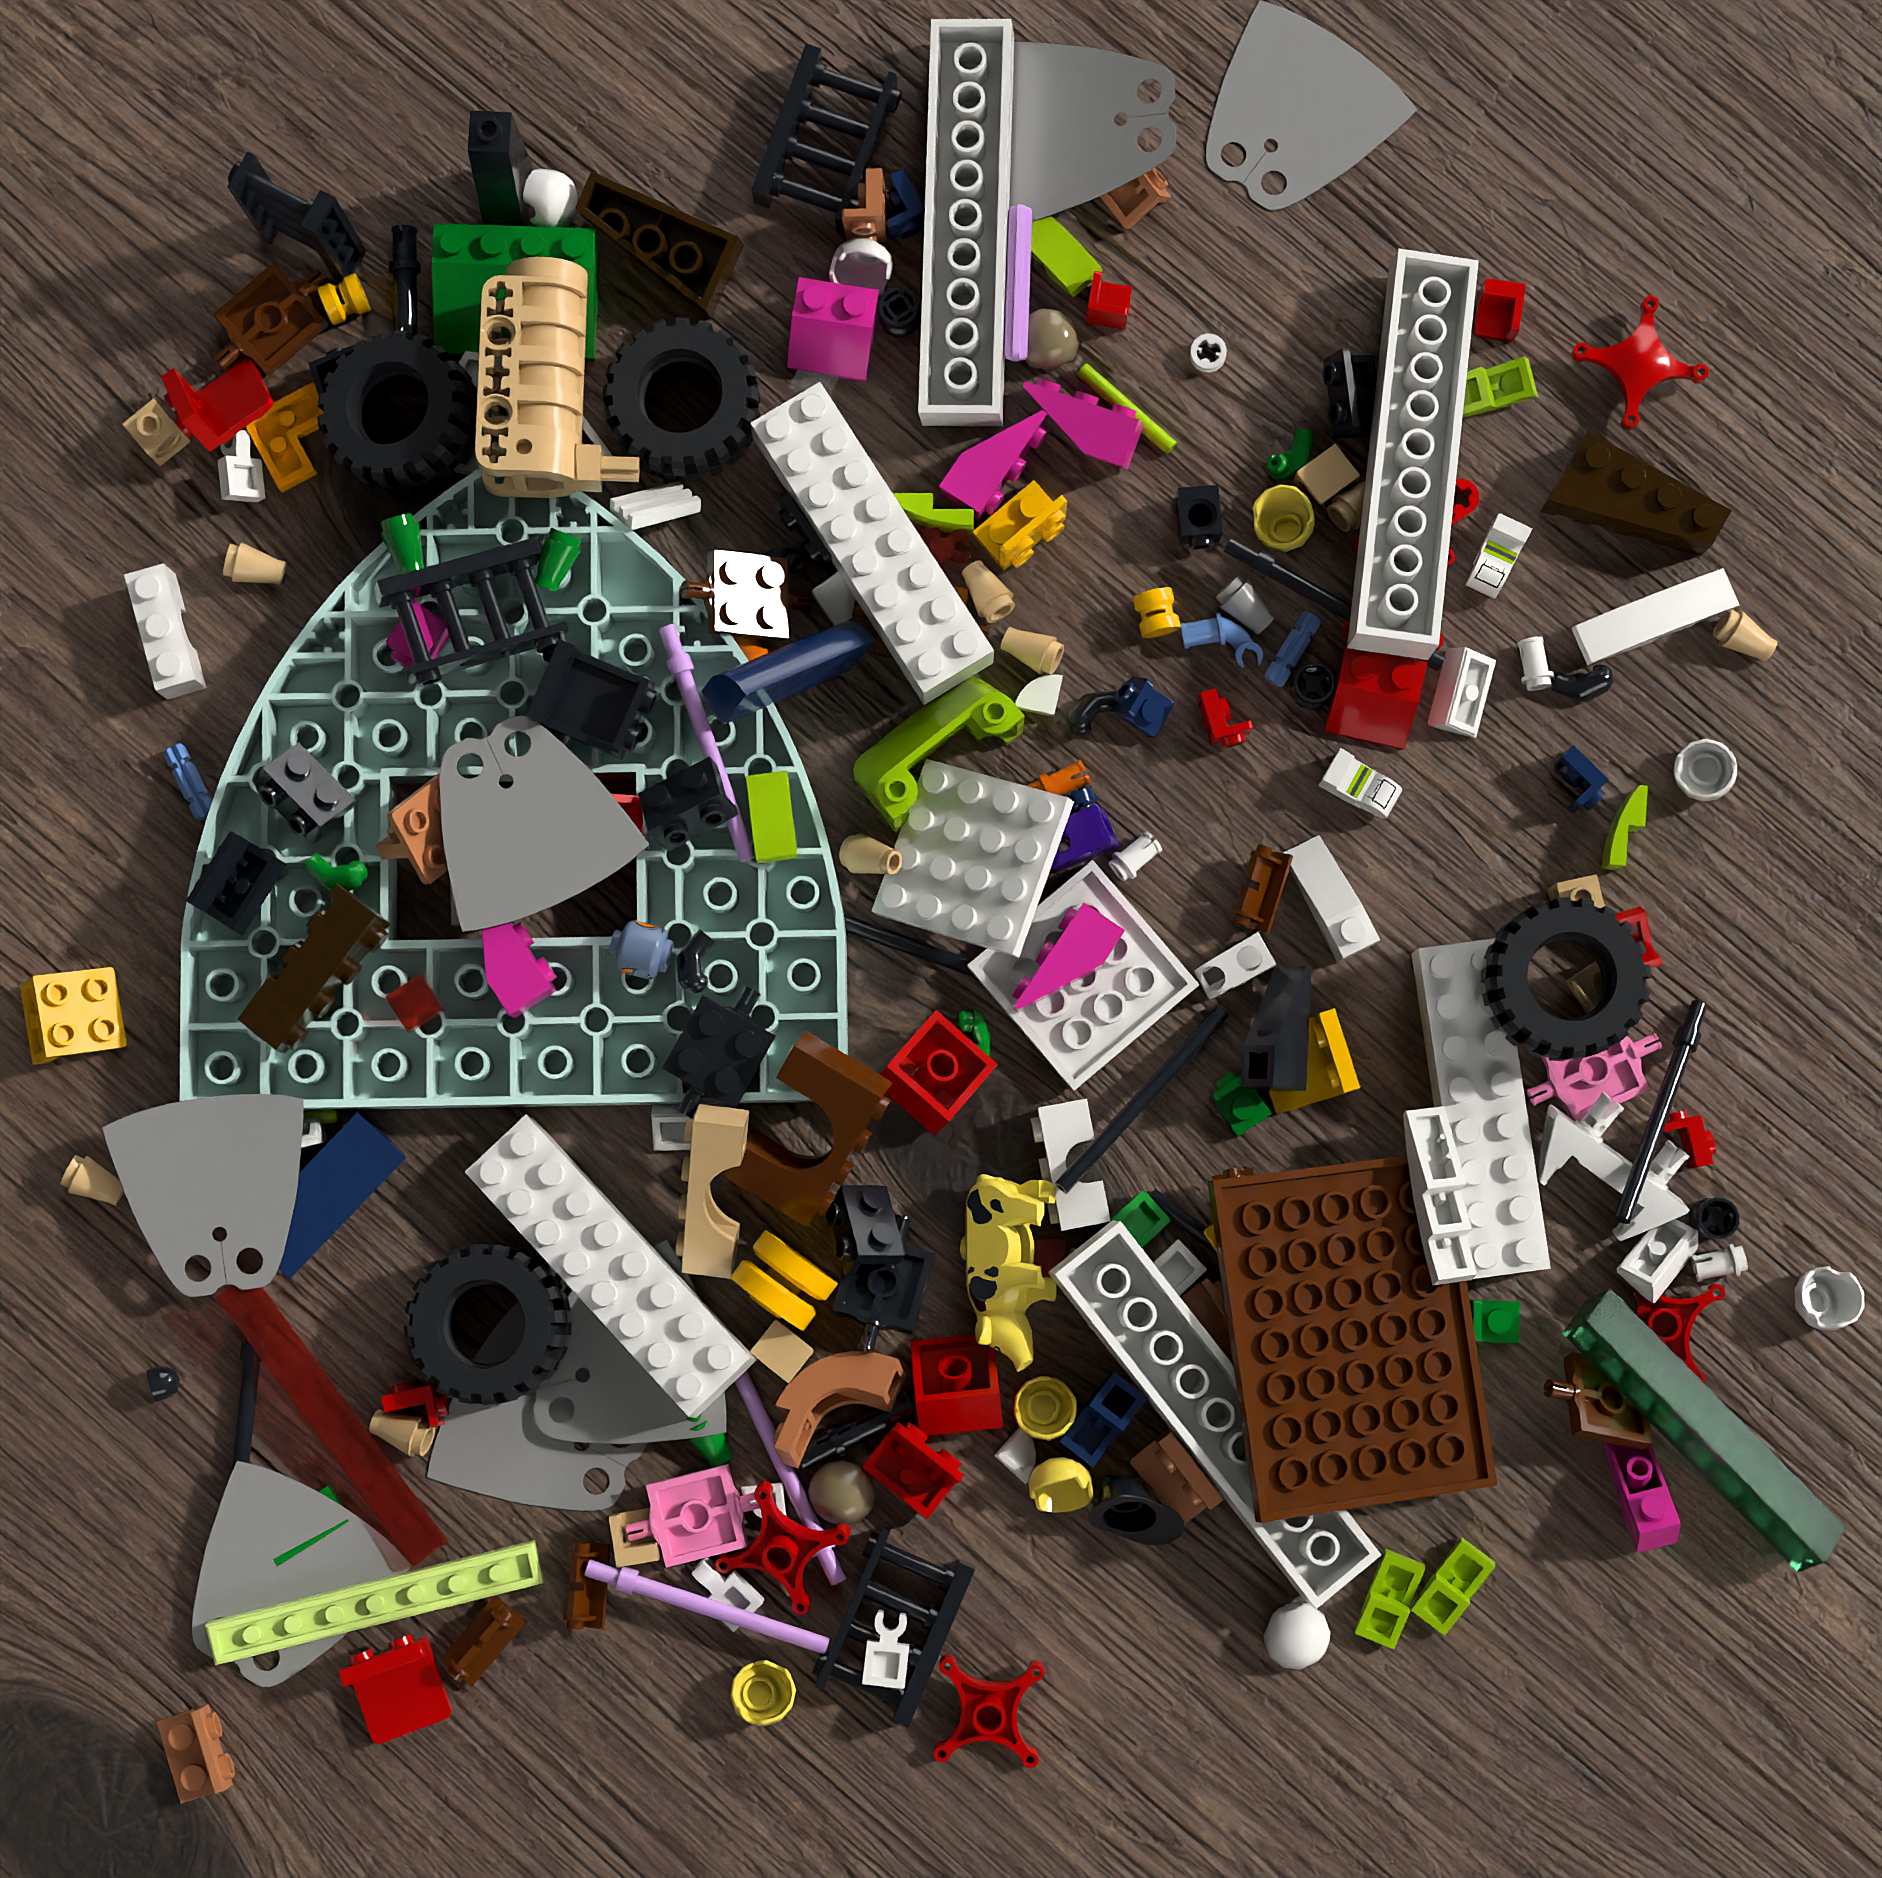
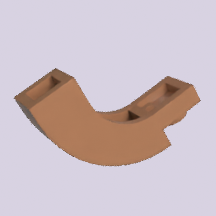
[773,1351,906,1468]

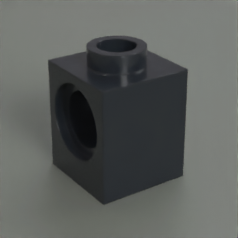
[1175,485,1223,550]

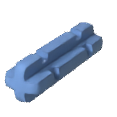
[1265,611,1321,687]
[163,743,212,821]

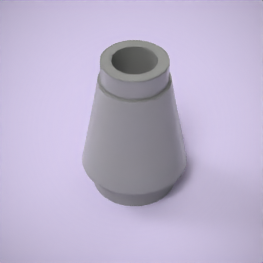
[1215,575,1275,635]

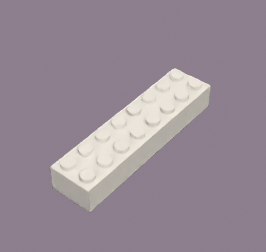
[750,382,994,705]
[1411,938,1551,1279]
[465,1115,757,1418]

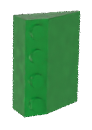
[432,223,601,361]

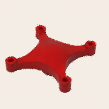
[1571,295,1709,431]
[1600,1284,1725,1386]
[715,1481,851,1615]
[934,1654,1045,1768]

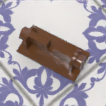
[1232,844,1293,933]
[563,1540,611,1630]
[440,1595,527,1687]

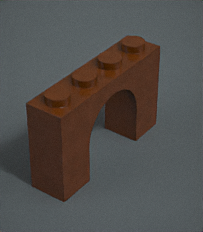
[722,1031,892,1227]

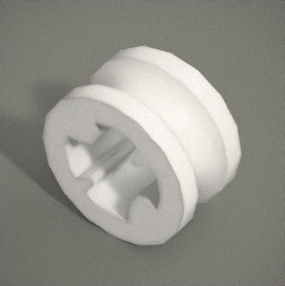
[1190,333,1227,373]

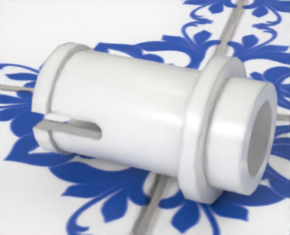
[1517,637,1554,691]
[1109,831,1162,881]
[1691,1244,1748,1282]

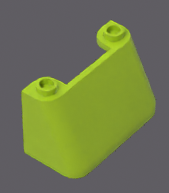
[853,676,1025,833]

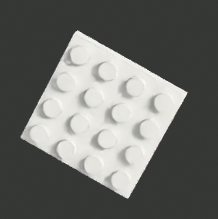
[871,759,1074,958]
[967,860,1199,1092]

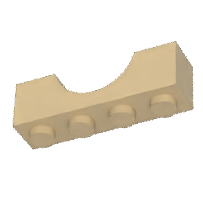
[676,1104,749,1279]

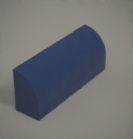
[701,621,875,725]
[278,1110,406,1279]

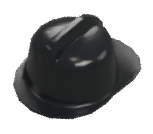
[1089,1475,1184,1545]

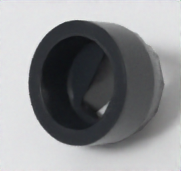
[146,1366,179,1402]

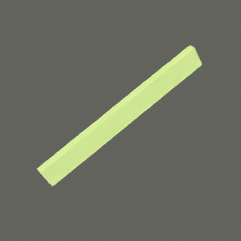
[205,1540,544,1665]

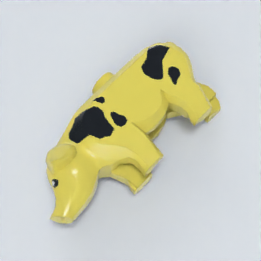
[960,1174,1056,1372]

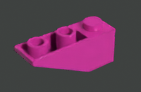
[1023,378,1144,470]
[939,410,1049,522]
[1011,903,1125,1012]
[482,921,557,1018]
[1603,1442,1681,1553]

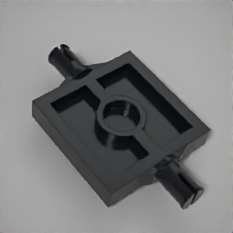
[662,986,776,1118]
[832,1215,935,1353]

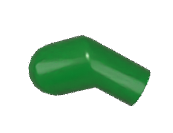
[1266,429,1315,480]
[303,853,368,891]
[956,1009,990,1057]

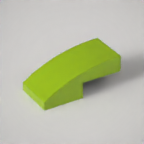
[1031,215,1103,298]
[1462,356,1538,418]
[893,493,974,534]
[746,771,798,864]
[1601,785,1648,871]
[1411,1537,1496,1636]
[1355,1548,1425,1649]

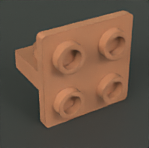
[375,773,448,884]
[1130,1428,1223,1525]

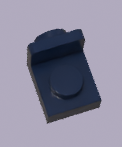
[886,168,925,240]
[1111,677,1175,738]
[1555,745,1609,813]

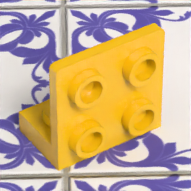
[973,480,1068,571]
[20,967,127,1065]
[1268,1008,1360,1114]

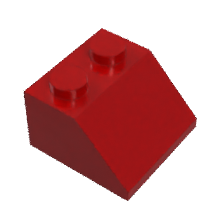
[1324,645,1427,750]
[879,1010,998,1136]
[910,1334,1003,1436]

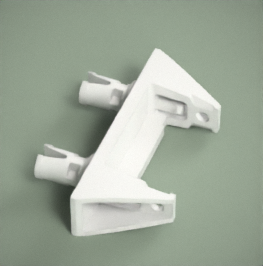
[1537,1092,1690,1241]

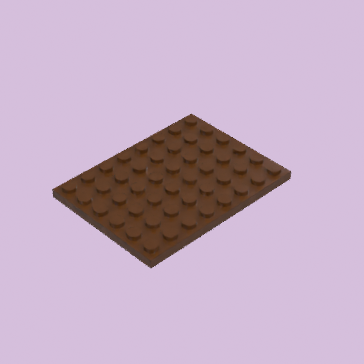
[1207,1156,1497,1523]

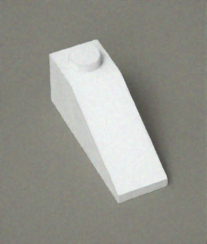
[1283,835,1380,963]

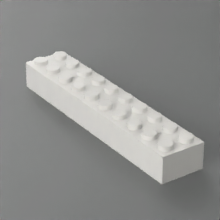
[918,19,1014,426]
[1347,248,1479,660]
[1048,1220,1381,1609]

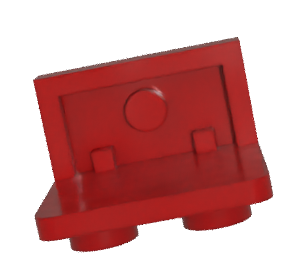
[161,358,274,452]
[861,1422,964,1520]
[338,1634,452,1744]

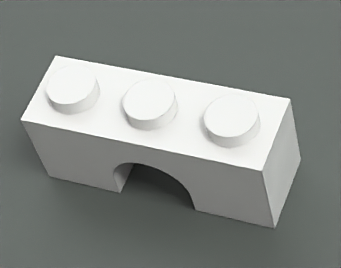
[124,563,207,699]
[1031,1099,1111,1231]

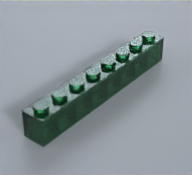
[1562,1288,1846,1572]

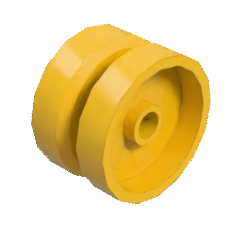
[730,1230,838,1331]

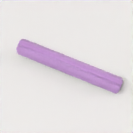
[1003,205,1032,362]

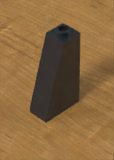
[468,111,532,226]

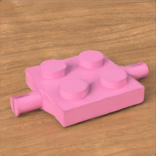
[1526,1033,1662,1121]
[626,1464,760,1568]

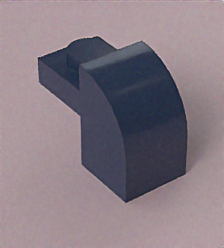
[1058,1372,1148,1468]

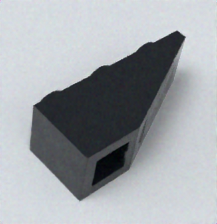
[1242,966,1312,1091]

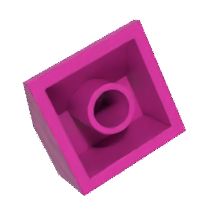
[787,277,879,382]

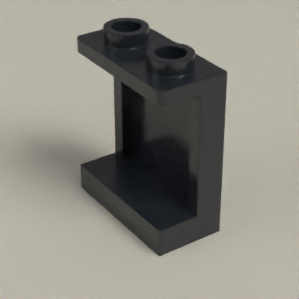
[526,639,658,760]

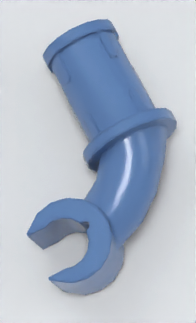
[1180,613,1263,669]

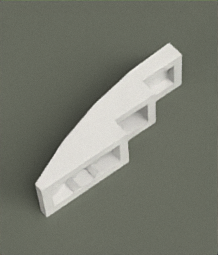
[1571,568,1739,665]
[1403,1106,1477,1285]

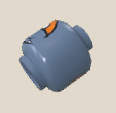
[609,920,674,979]

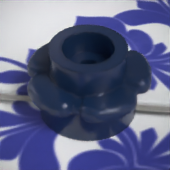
[1063,785,1100,814]

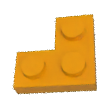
[246,382,324,493]

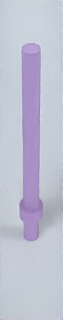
[659,624,755,862]
[734,1370,846,1586]
[584,1560,830,1655]

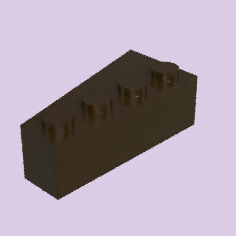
[575,171,744,319]
[1540,431,1732,556]
[238,883,391,1053]

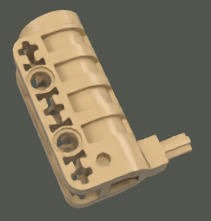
[475,257,640,498]

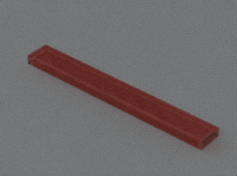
[217,1272,448,1567]

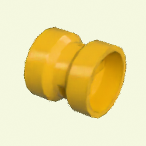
[318,273,371,325]
[1133,587,1181,638]

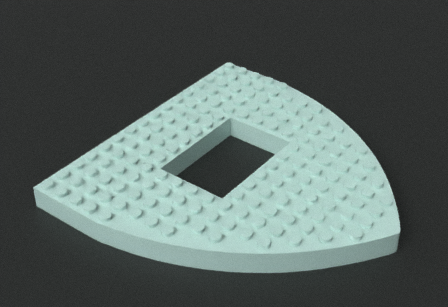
[179,457,848,1110]

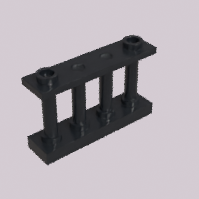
[751,43,902,234]
[227,151,367,282]
[374,537,569,687]
[812,1526,975,1728]

